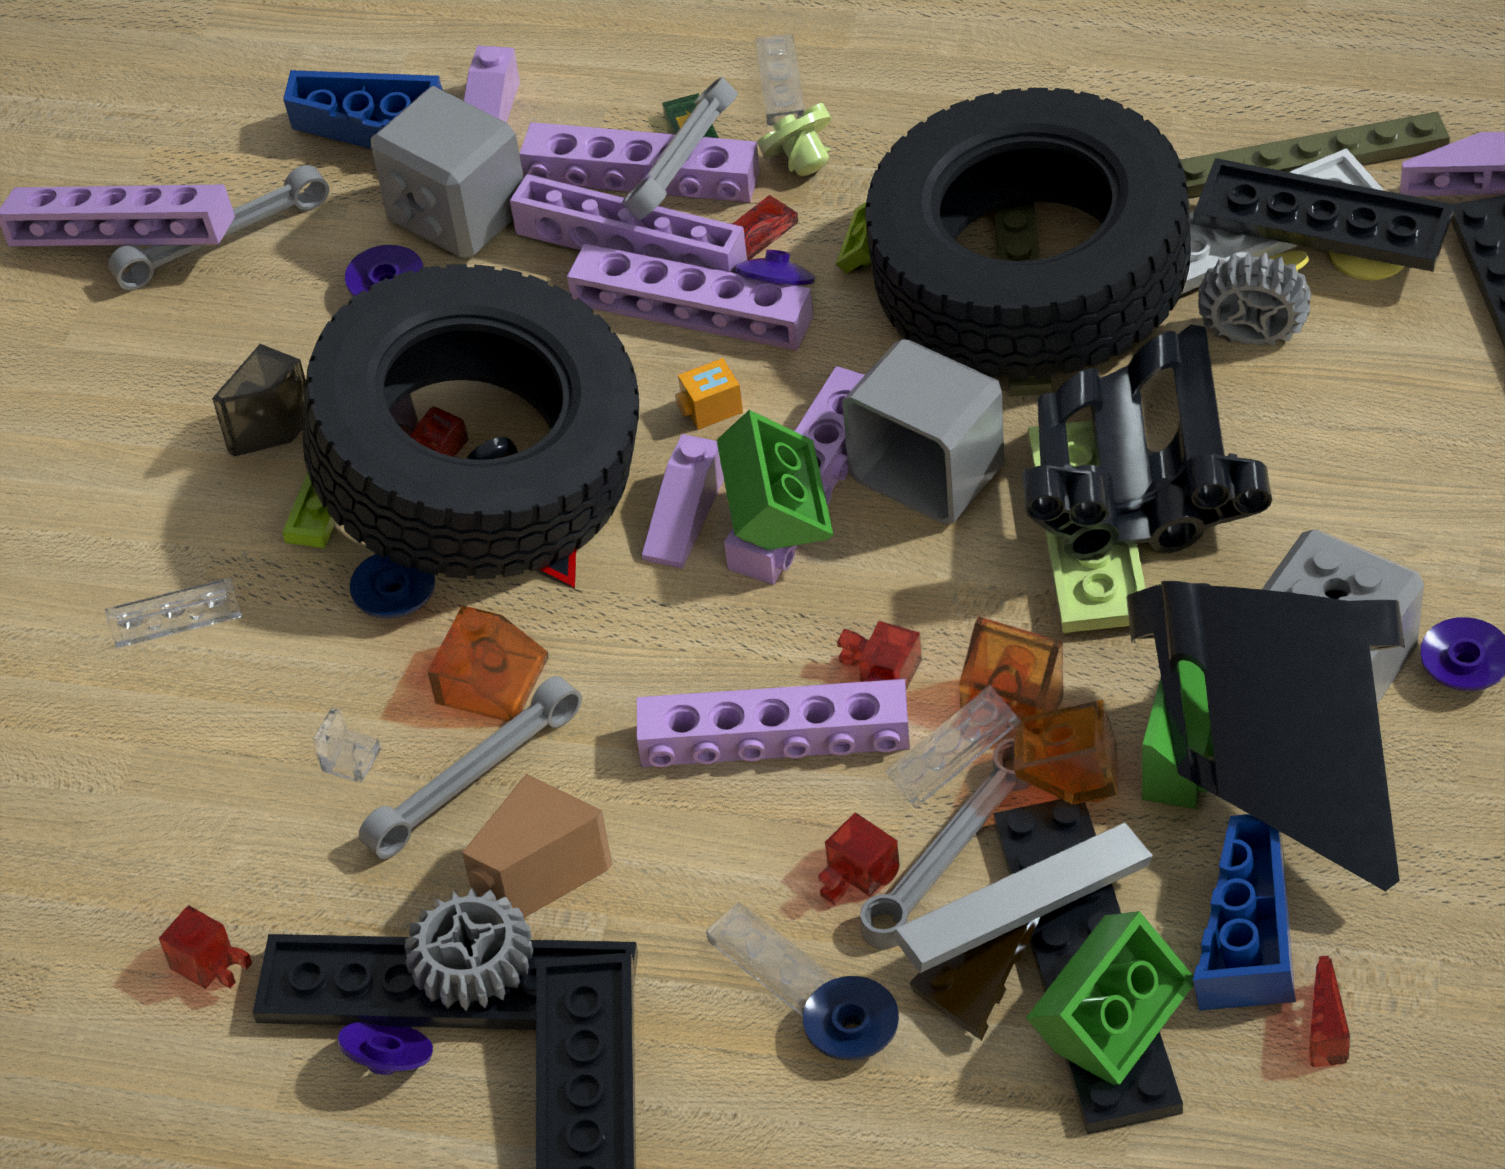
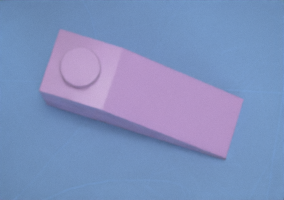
[464,46,520,123]
[1400,132,1505,196]
[642,434,724,569]

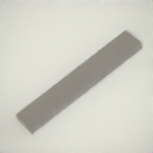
[893,823,1153,973]

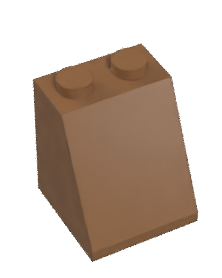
[462,774,612,918]

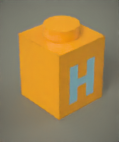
[675,358,743,430]

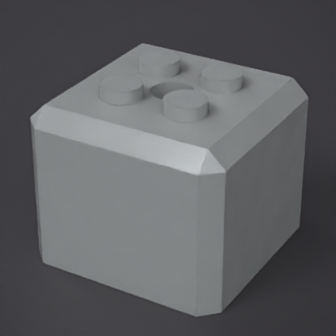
[371,86,524,258]
[842,339,1004,525]
[1261,529,1424,704]

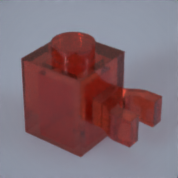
[837,621,922,690]
[818,812,900,905]
[159,905,252,989]

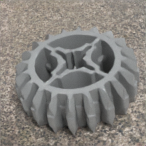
[1198,250,1311,346]
[405,887,533,1011]

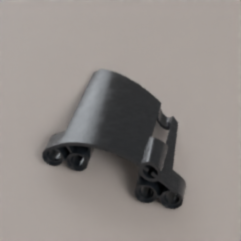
[1126,581,1405,892]

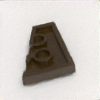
[909,917,1040,1041]

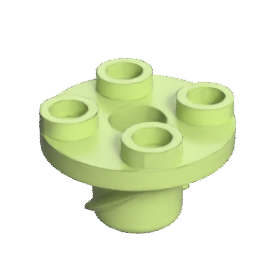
[757,103,832,176]

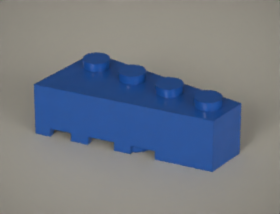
[283,70,443,149]
[1193,814,1296,1011]

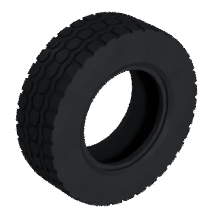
[865,88,1191,379]
[302,264,639,579]

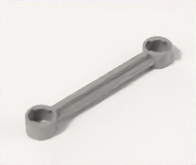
[622,76,738,221]
[108,165,329,290]
[359,676,582,859]
[860,738,1039,949]

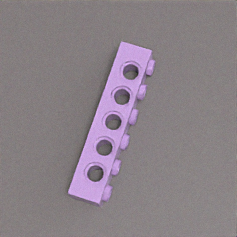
[519,122,760,202]
[510,174,747,274]
[0,184,235,246]
[567,243,813,351]
[724,366,865,585]
[637,679,910,767]

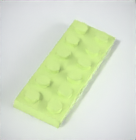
[1028,420,1146,633]

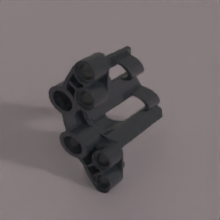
[1022,324,1272,560]

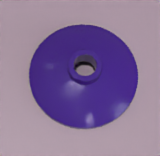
[345,244,424,297]
[735,250,815,285]
[1420,617,1505,691]
[337,1021,433,1075]

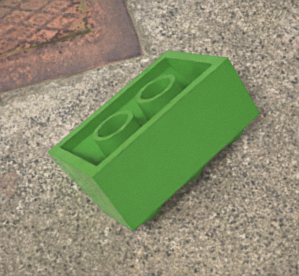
[716,410,834,550]
[1142,660,1214,809]
[1026,911,1194,1085]

